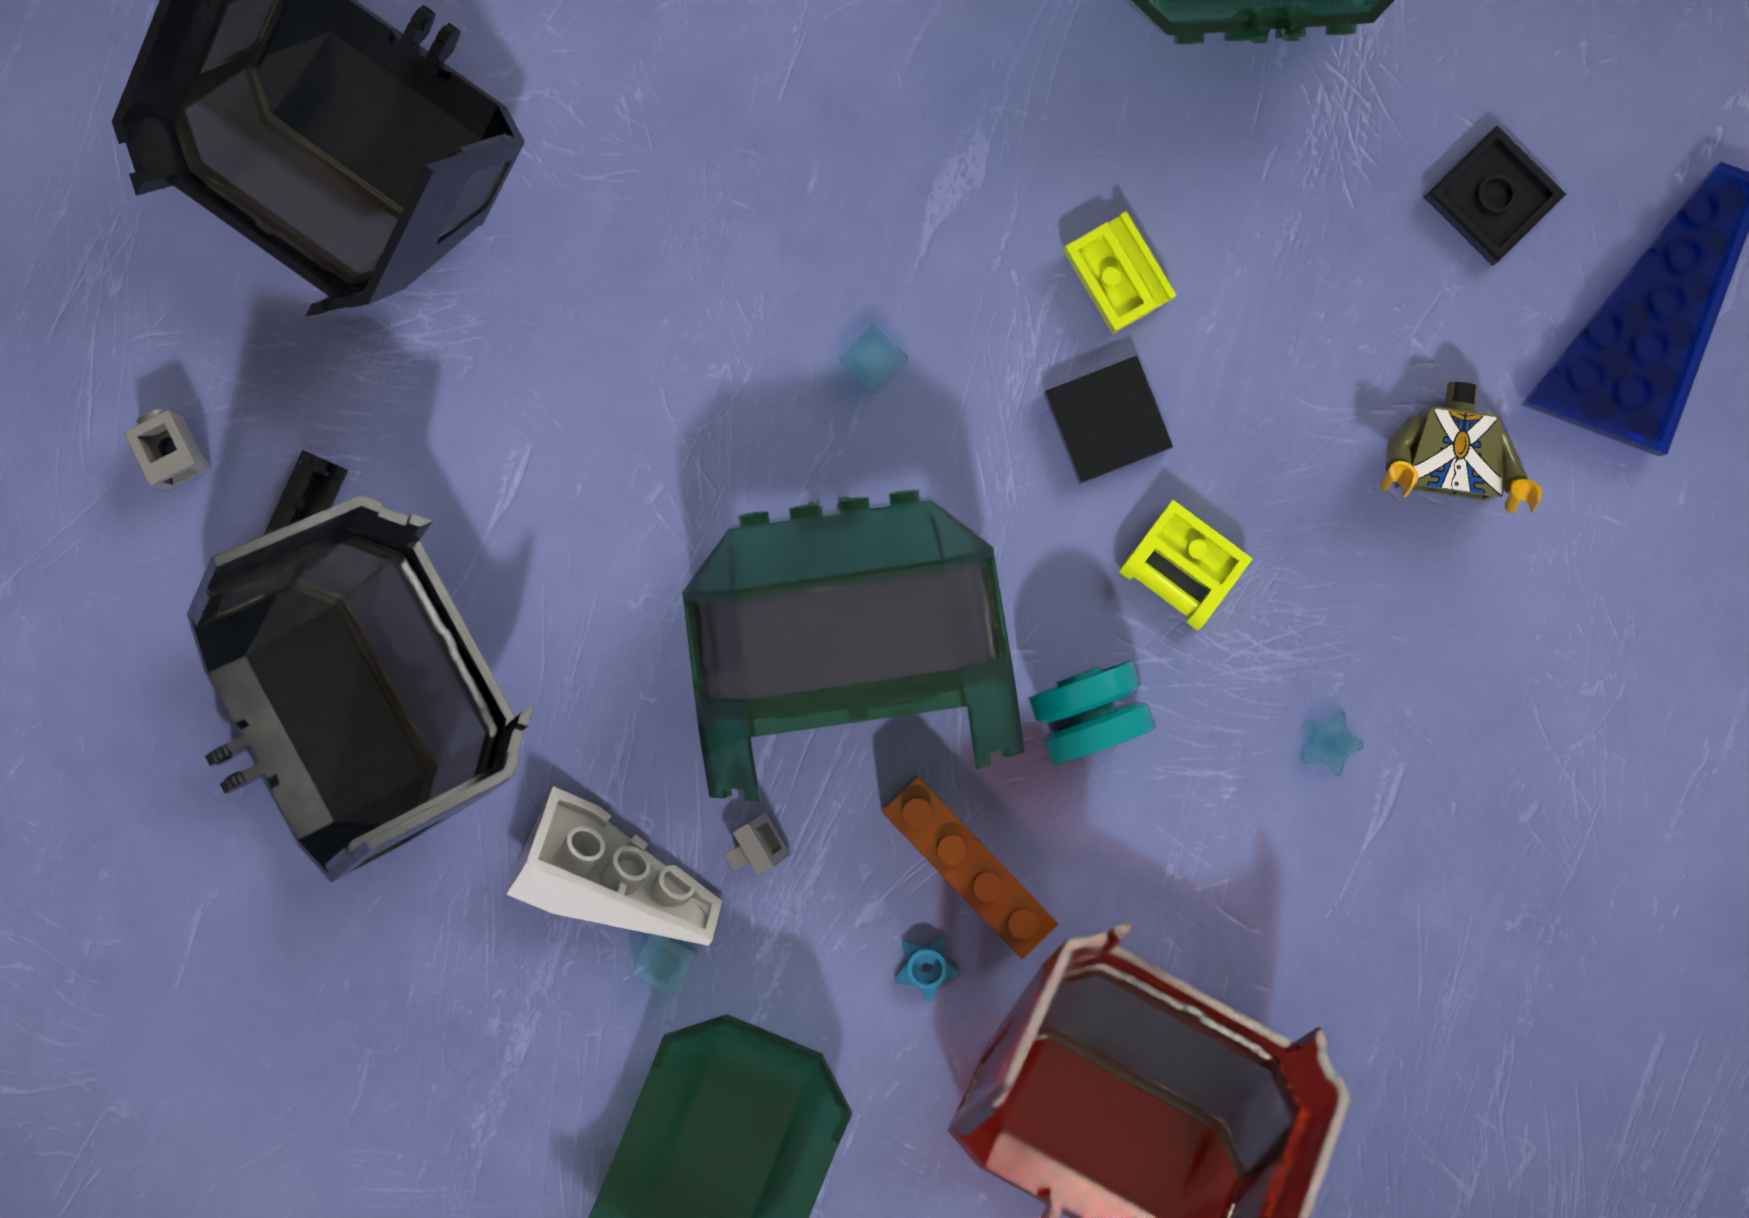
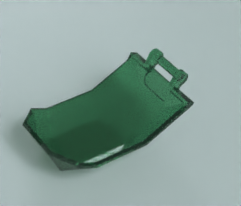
[588,1014,852,1218]

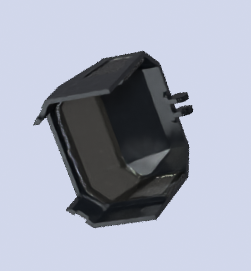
[112,0,525,316]
[187,495,534,882]

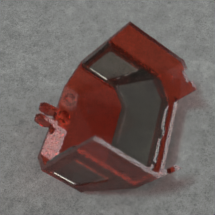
[947,922,1351,1218]

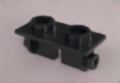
[263,450,348,536]

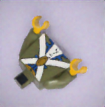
[1379,382,1542,513]

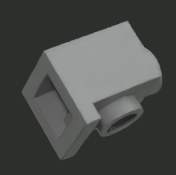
[124,409,212,491]

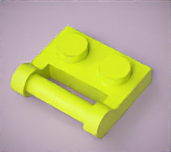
[1118,500,1253,631]

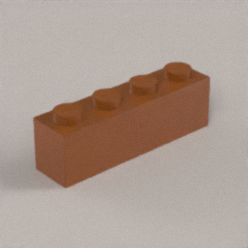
[881,774,1059,959]

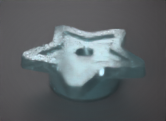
[1301,712,1364,776]

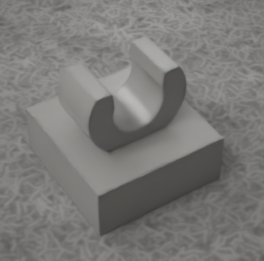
[724,812,791,876]

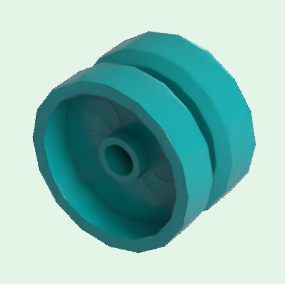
[1027,661,1156,765]

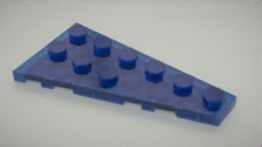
[1521,162,1749,457]

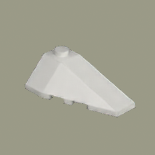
[506,786,722,946]

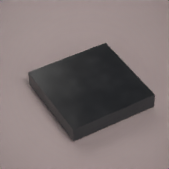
[1423,125,1567,266]
[1044,355,1173,484]

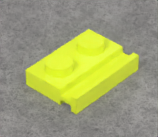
[1063,211,1177,335]

